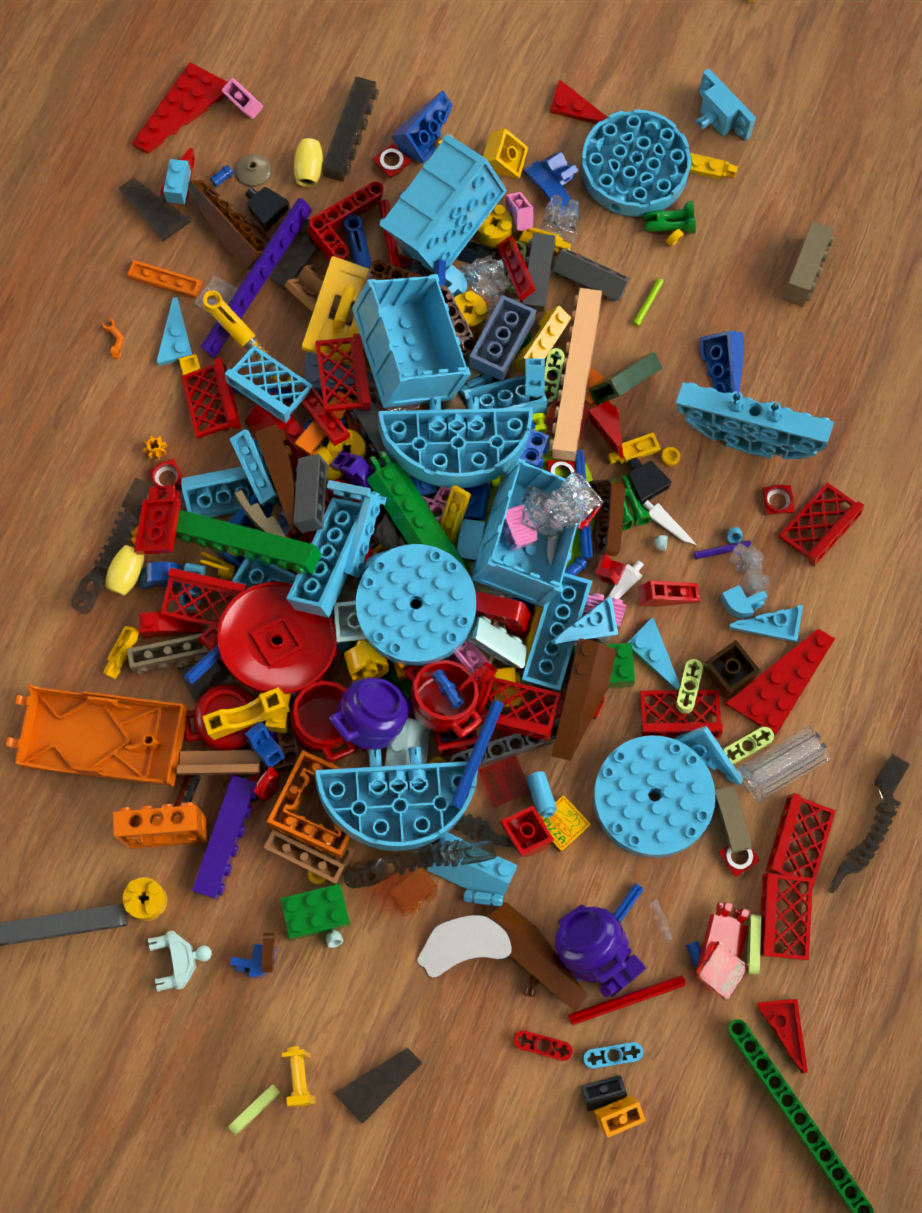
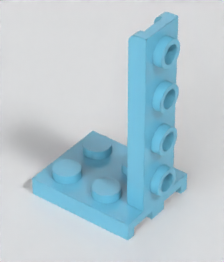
[327,480,387,578]

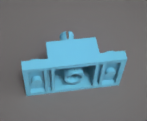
[696,68,756,141]

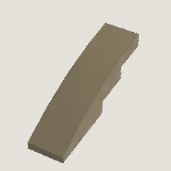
[235,490,286,537]

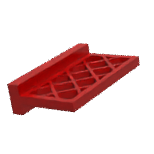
[316,333,371,412]
[182,358,242,439]
[779,482,864,567]
[160,568,249,627]
[472,678,561,741]
[640,690,723,739]
[765,793,836,886]
[760,873,813,960]

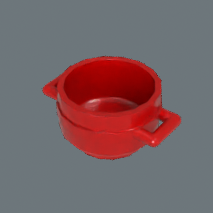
[404,660,483,738]
[289,677,356,763]
[184,684,266,751]

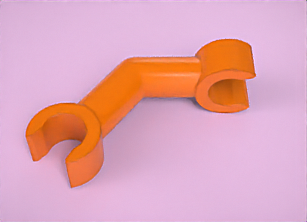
[103,318,124,359]

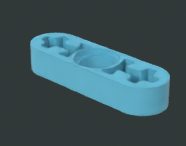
[583,1042,643,1069]

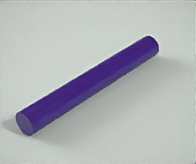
[694,540,752,559]

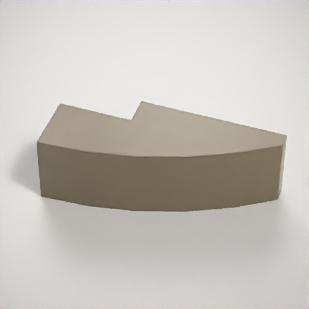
[715,786,752,853]

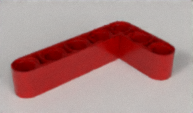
[308,181,384,261]
[475,591,532,637]

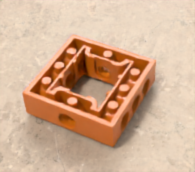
[267,750,351,860]
[113,802,209,849]

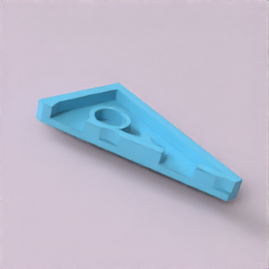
[157,297,192,366]
[552,597,618,645]
[729,605,803,643]
[628,618,680,690]
[675,726,743,785]

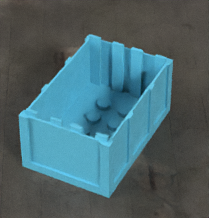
[379,134,507,274]
[352,274,471,408]
[471,458,590,607]

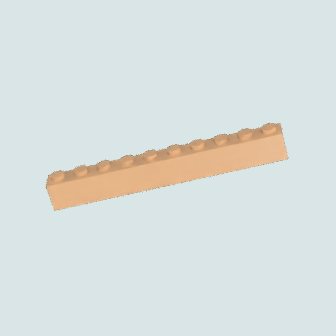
[549,288,602,461]

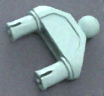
[148,930,212,992]

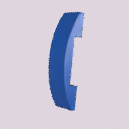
[523,161,579,224]

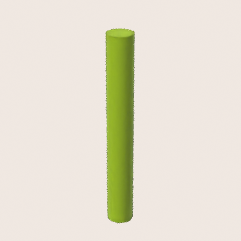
[633,278,664,327]

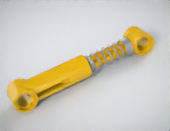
[202,290,291,389]

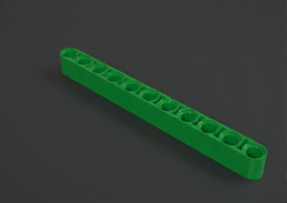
[726,1019,874,1213]

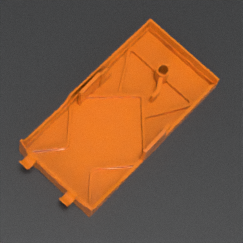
[5,684,189,787]

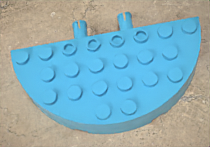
[676,382,834,459]
[378,397,533,488]
[315,747,478,851]

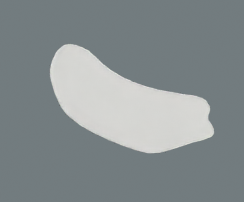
[418,915,511,977]

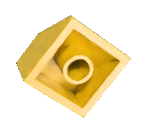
[483,128,529,179]

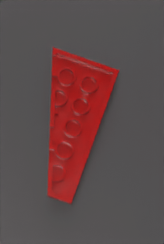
[132,62,228,154]
[725,628,835,736]

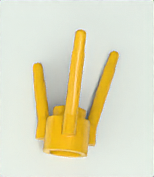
[200,552,236,581]

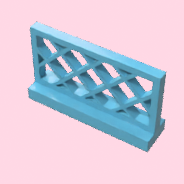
[225,345,313,423]
[230,429,282,507]

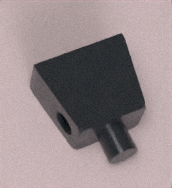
[245,187,290,232]
[628,457,672,505]

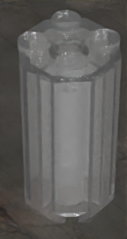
[737,726,831,803]

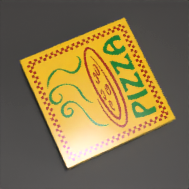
[540,795,591,852]

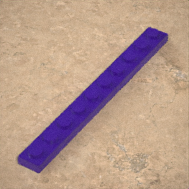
[200,198,312,359]

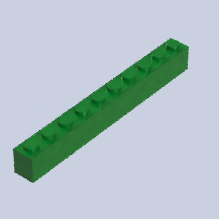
[175,510,322,575]

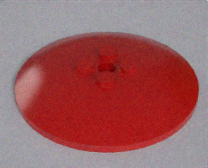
[217,582,337,694]

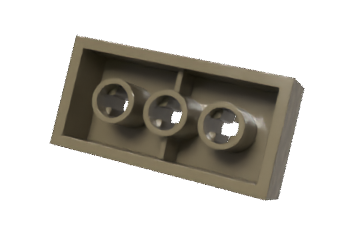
[782,221,834,307]

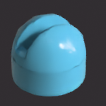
[727,527,743,543]

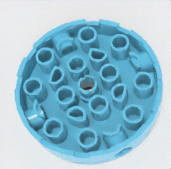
[581,109,691,217]
[356,544,476,666]
[593,736,715,858]

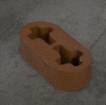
[262,933,275,973]

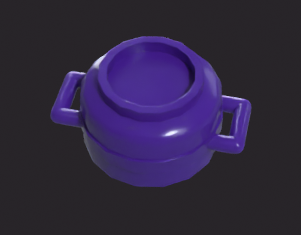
[329,678,412,750]
[555,904,629,983]

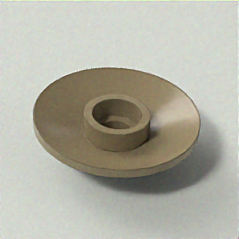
[236,154,272,187]

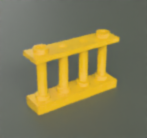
[282,1046,316,1107]

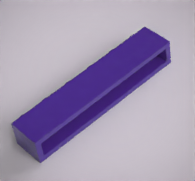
[192,775,257,900]

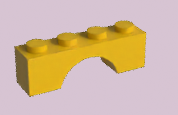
[512,305,571,375]
[202,687,290,740]

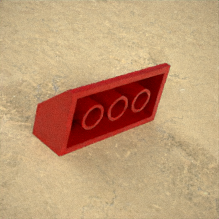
[245,392,318,473]

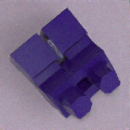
[329,451,375,489]
[591,948,647,998]

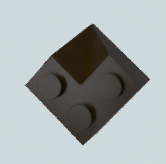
[703,640,761,698]

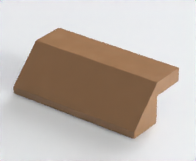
[284,264,355,326]
[177,750,261,775]
[264,830,355,884]

